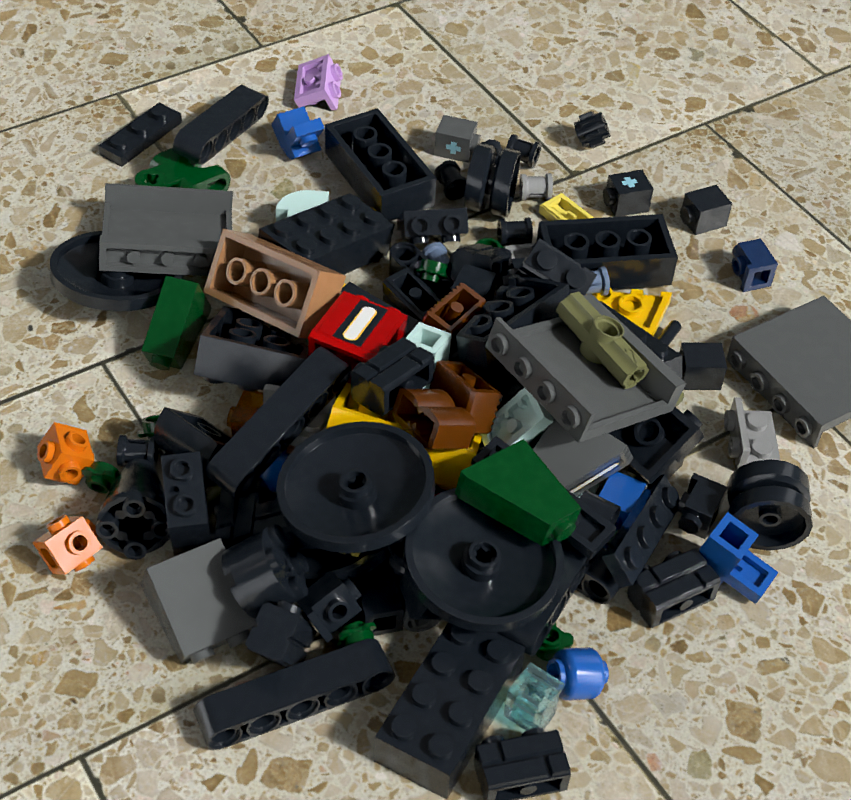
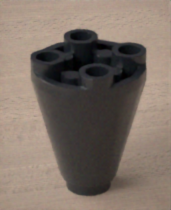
[95,458,170,560]

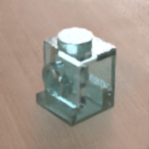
[503,662,565,731]

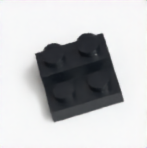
[397,208,469,245]
[609,407,704,484]

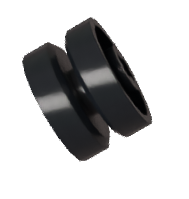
[464,143,521,218]
[727,459,813,551]

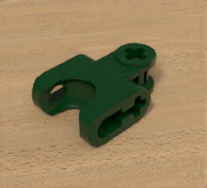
[135,148,231,191]

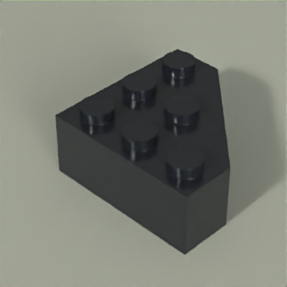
[194,306,309,392]

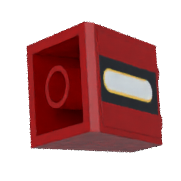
[308,291,408,388]

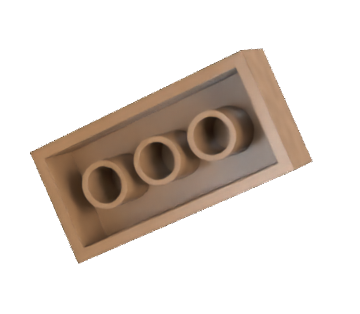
[203,228,346,339]

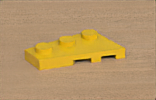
[586,288,673,336]

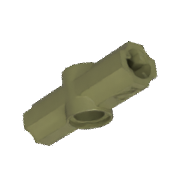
[556,292,649,389]

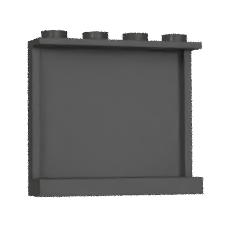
[99,183,233,276]
[485,294,686,443]
[726,295,851,448]

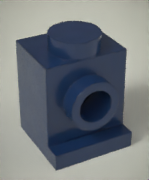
[732,238,778,292]

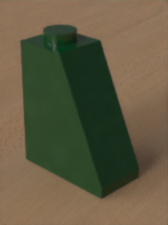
[141,276,212,371]
[455,439,581,546]

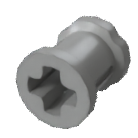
[519,173,553,201]

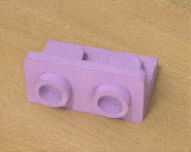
[294,54,343,111]

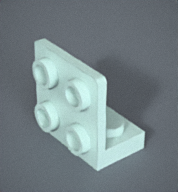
[480,388,554,449]

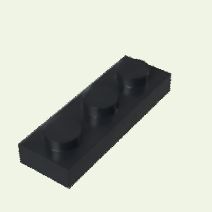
[99,102,182,167]

